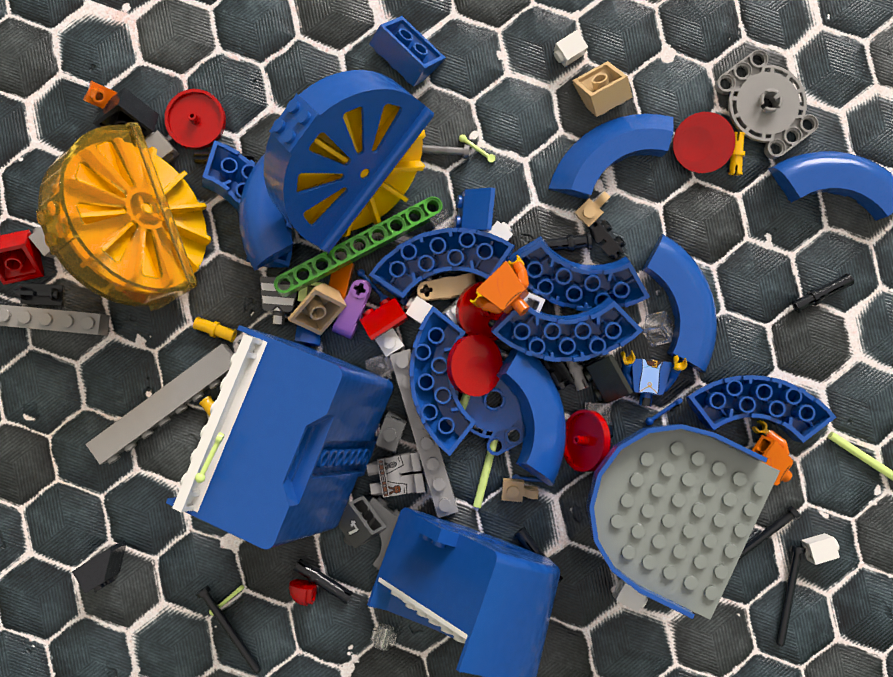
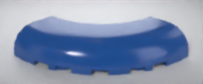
[768,151,893,220]
[239,154,294,271]
[369,228,515,299]
[642,234,717,373]
[506,236,650,311]
[491,297,643,362]
[496,348,566,486]
[686,375,837,443]

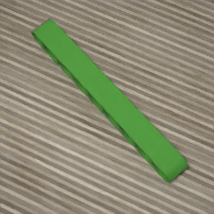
[274,196,442,297]

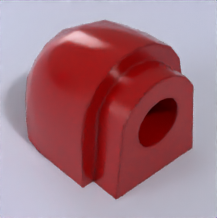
[289,579,317,606]

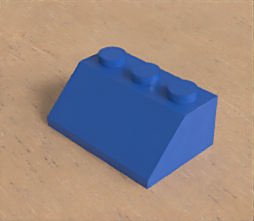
[369,16,446,86]

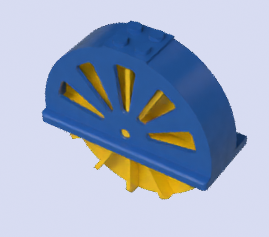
[263,70,434,253]

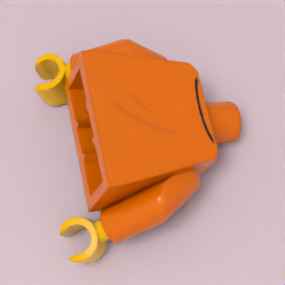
[470,255,530,316]
[752,420,793,486]

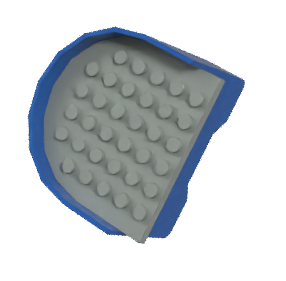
[586,424,780,620]

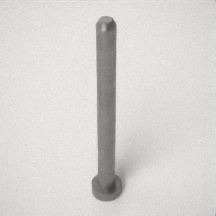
[422,144,470,159]

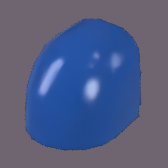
[295,325,321,347]

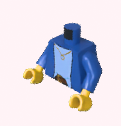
[620,350,687,407]

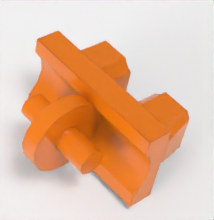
[83,81,118,109]

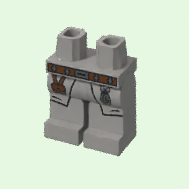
[366,450,425,498]

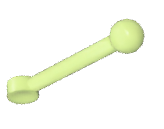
[459,135,495,163]
[195,432,225,483]
[209,584,245,616]

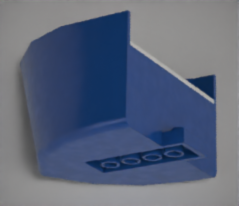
[367,507,560,677]

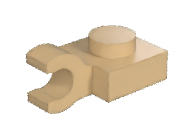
[574,191,610,227]
[501,478,539,502]

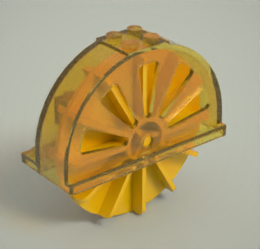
[36,122,211,311]

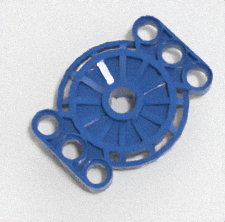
[455,347,526,456]

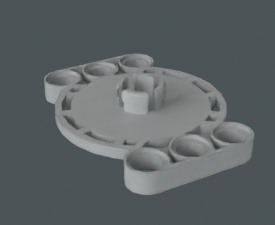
[715,50,819,159]

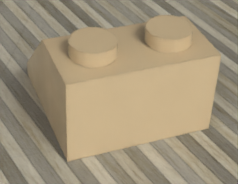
[572,61,632,117]
[288,283,347,336]

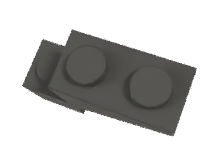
[369,495,400,570]

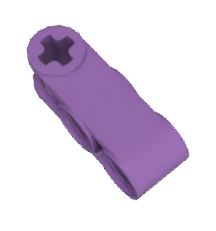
[332,279,372,339]

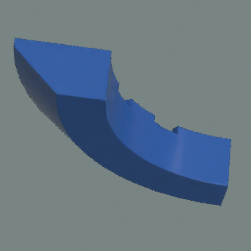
[548,114,673,200]
[202,140,293,267]
[409,306,476,456]

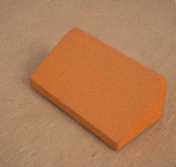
[329,263,355,299]

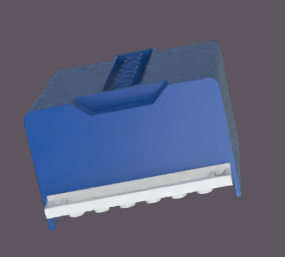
[166,325,393,549]

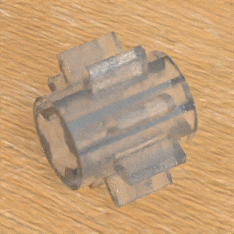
[370,623,397,650]

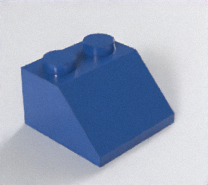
[454,188,495,233]

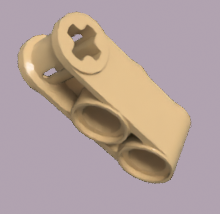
[417,273,476,302]

